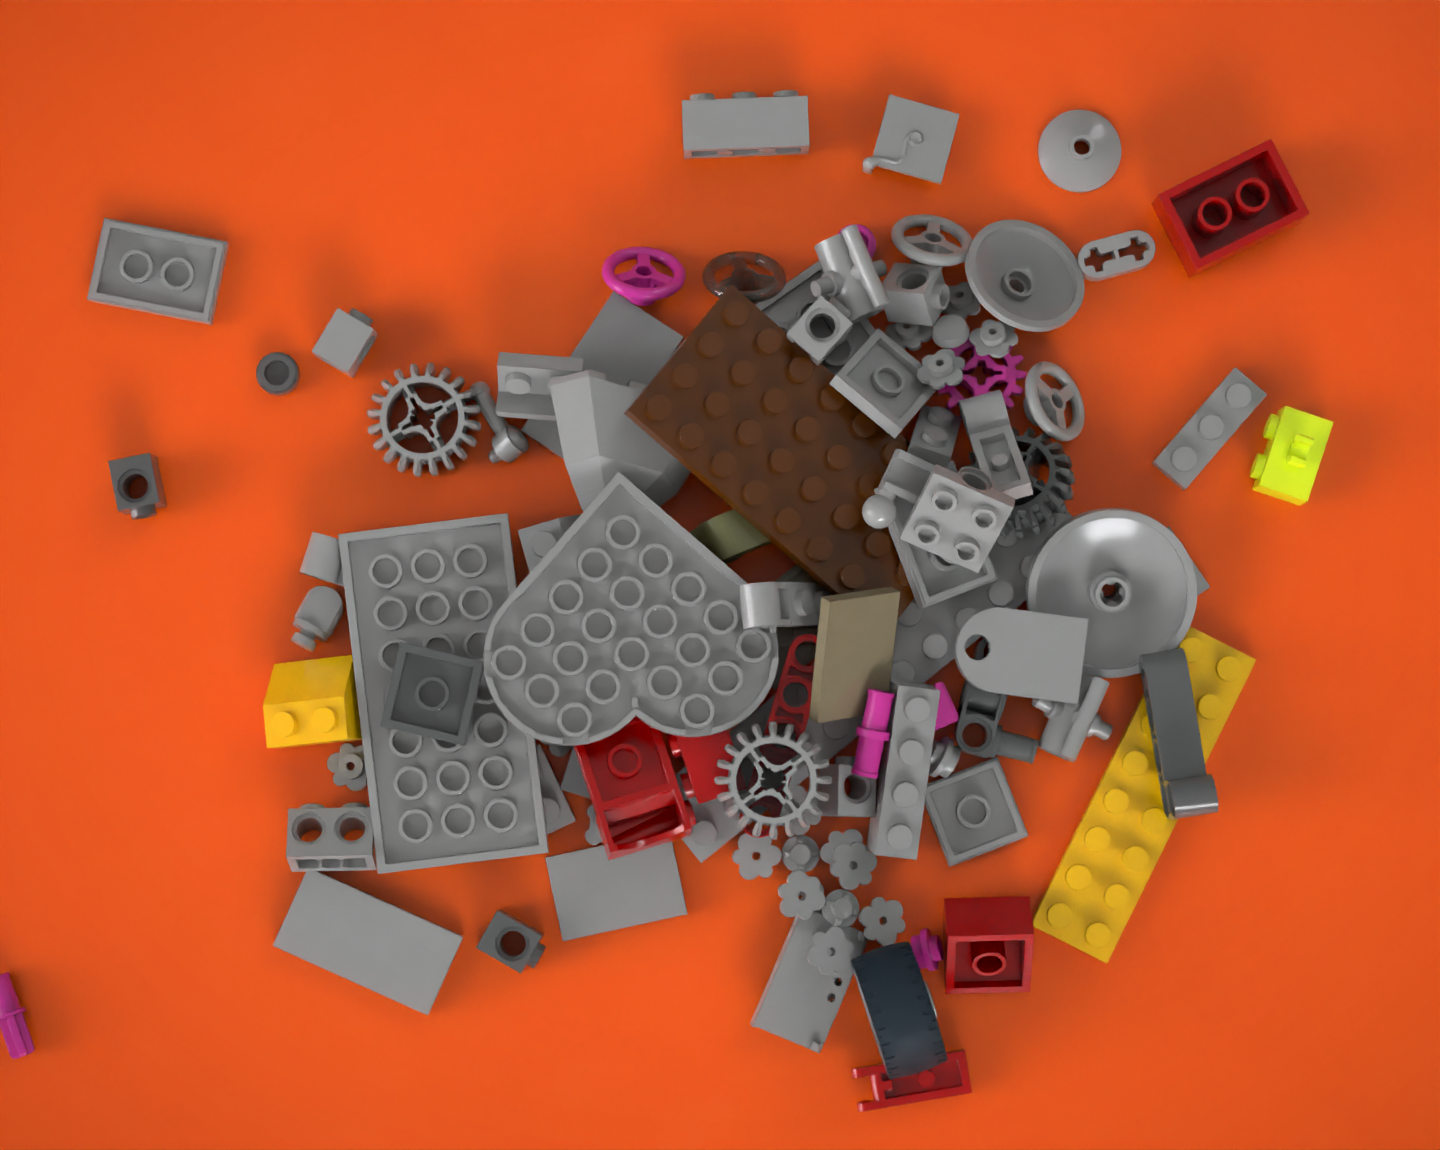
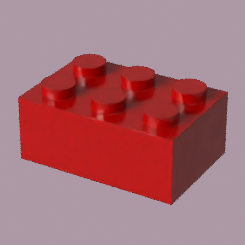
[1151,139,1310,278]

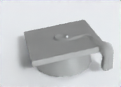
[862,94,960,184]

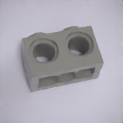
[286,803,377,872]

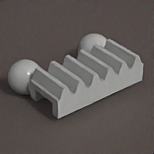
[862,449,956,564]

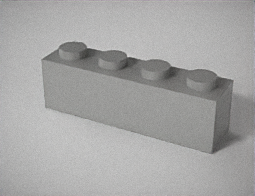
[866,680,940,860]

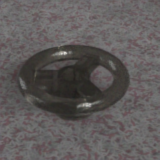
[702,251,786,305]

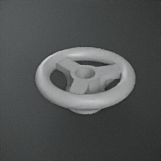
[891,214,972,269]
[1023,361,1085,441]

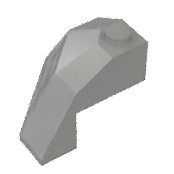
[549,369,690,512]

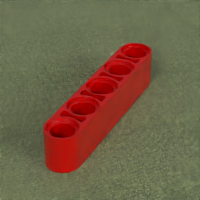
[740,634,817,838]

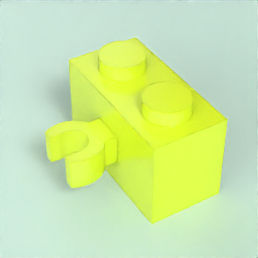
[1250,406,1334,506]

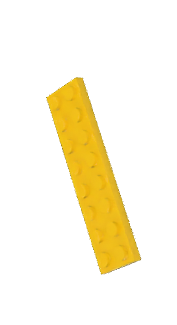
[1032,627,1256,963]

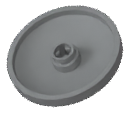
[1026,508,1197,678]

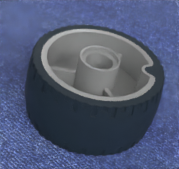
[851,941,947,1079]

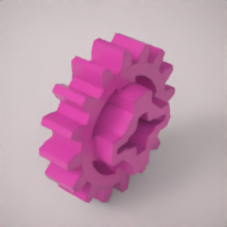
[936,338,1026,418]

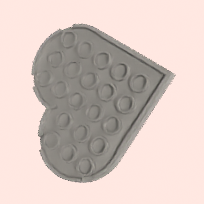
[483,472,779,746]

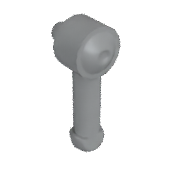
[469,381,529,463]

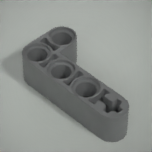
[1139,648,1218,820]

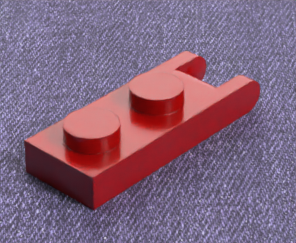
[851,1049,972,1112]

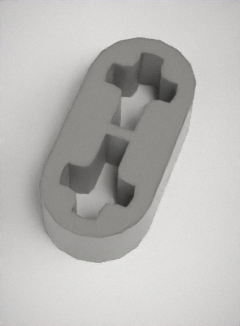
[1076,230,1156,281]

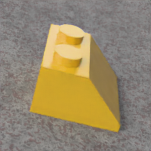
[263,655,362,748]

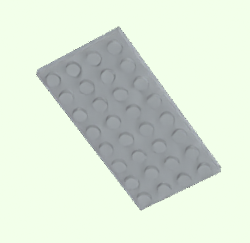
[338,513,549,874]

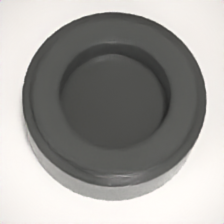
[256,352,300,396]

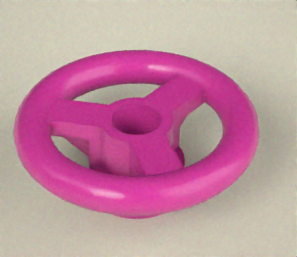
[602,247,686,306]

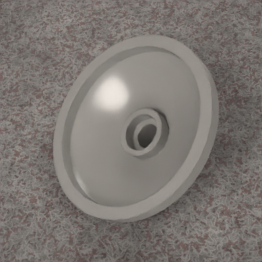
[965,220,1085,332]

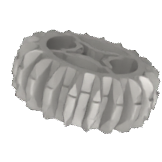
[367,363,481,477]
[714,722,832,839]

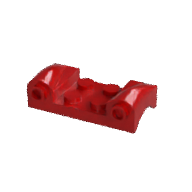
[574,716,696,860]

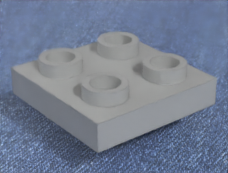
[900,464,1015,573]

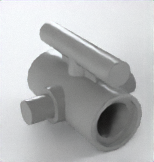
[810,224,890,324]
[1032,672,1113,762]

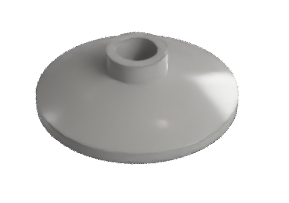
[1038,110,1122,193]

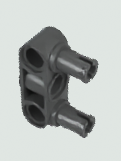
[953,638,1039,764]

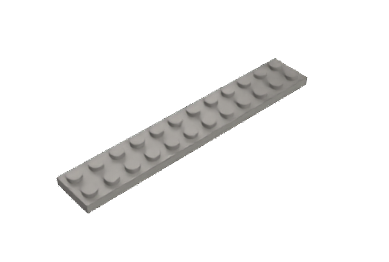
[675,479,1072,863]

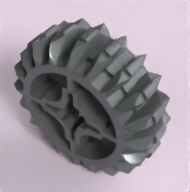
[962,426,1075,539]

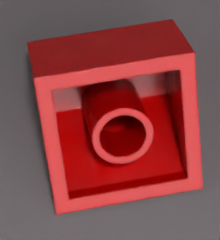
[943,896,1034,994]

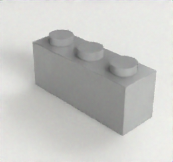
[682,90,810,159]

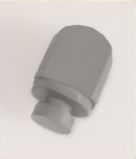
[291,586,343,652]

